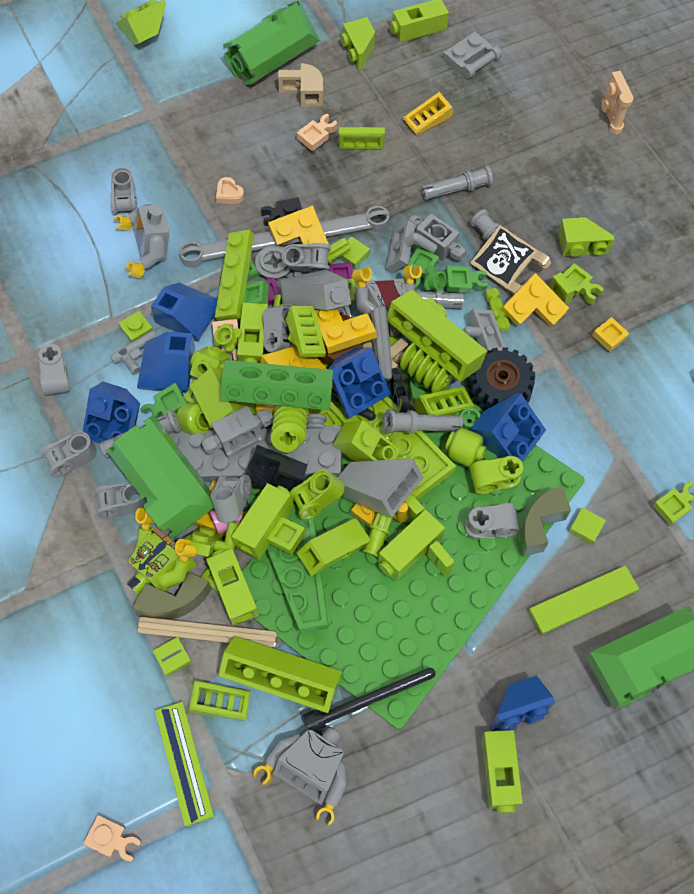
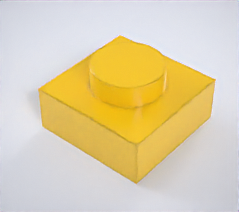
[592,317,630,352]

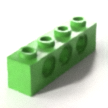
[221,360,333,410]

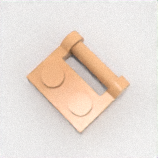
[601,71,633,134]

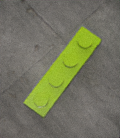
[215,229,254,321]

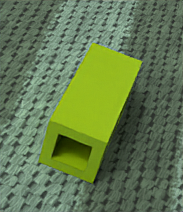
[390,0,449,42]
[237,303,268,363]
[231,483,294,560]
[378,510,445,581]
[297,518,371,576]
[206,549,259,627]
[481,730,523,814]

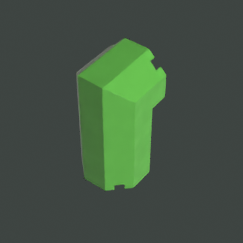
[223,0,320,85]
[106,416,214,538]
[586,606,694,710]

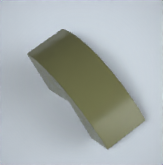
[521,486,571,557]
[133,572,211,620]

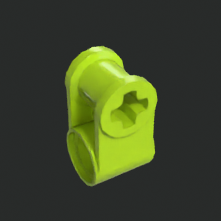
[469,456,523,494]
[289,470,344,520]

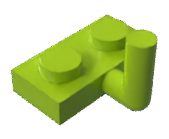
[185,521,240,556]

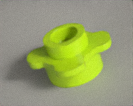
[214,323,242,352]

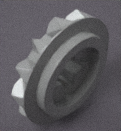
[255,246,294,280]

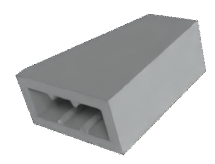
[279,269,351,310]
[338,459,423,518]

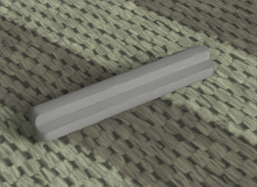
[371,307,393,381]

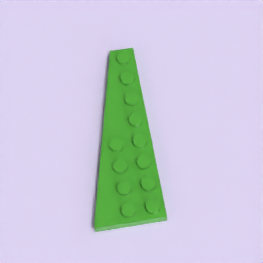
[247,479,329,633]

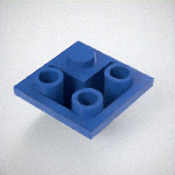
[151,282,218,341]
[137,331,195,393]
[329,347,391,418]
[83,381,140,443]
[471,393,546,462]
[490,675,555,731]

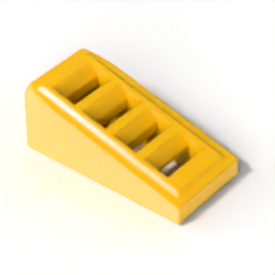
[403,92,454,135]

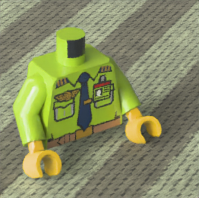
[127,508,197,596]

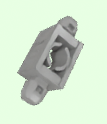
[408,214,467,262]
[201,406,274,457]

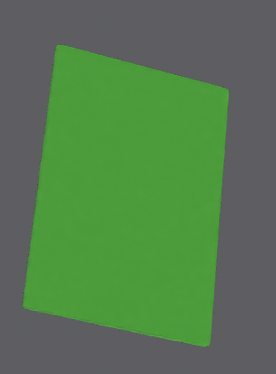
[242,376,585,730]

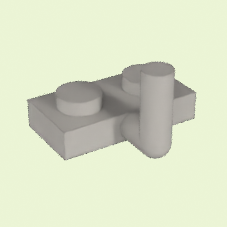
[386,221,437,273]
[463,308,506,353]

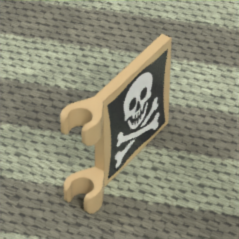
[470,225,551,295]

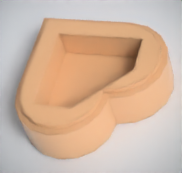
[216,177,244,204]

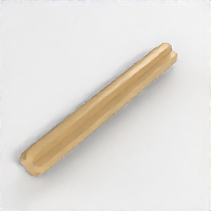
[138,617,277,648]

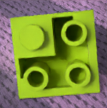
[116,0,166,45]

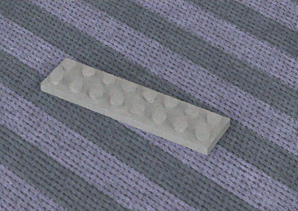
[169,426,342,482]

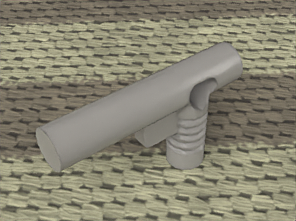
[110,330,157,375]

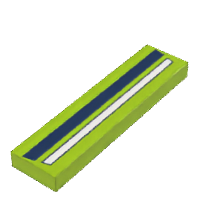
[155,702,215,827]

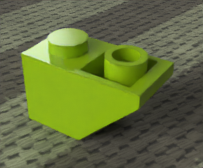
[340,17,375,71]
[558,217,615,257]
[333,420,400,462]

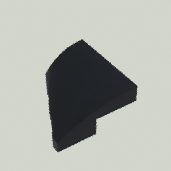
[389,368,417,413]
[243,445,308,492]

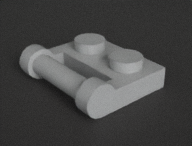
[443,32,502,79]

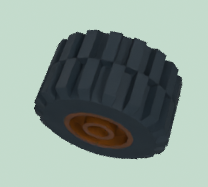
[469,347,536,411]

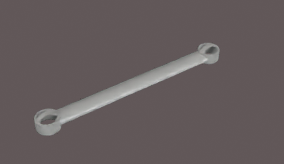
[179,206,389,268]

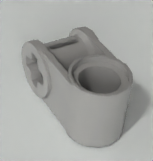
[110,167,138,214]
[282,243,331,272]
[263,304,295,352]
[38,344,71,396]
[41,431,96,477]
[210,475,252,523]
[95,481,148,519]
[464,503,520,539]

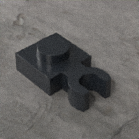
[261,197,302,226]

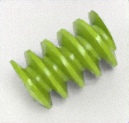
[400,343,454,393]
[271,405,308,453]

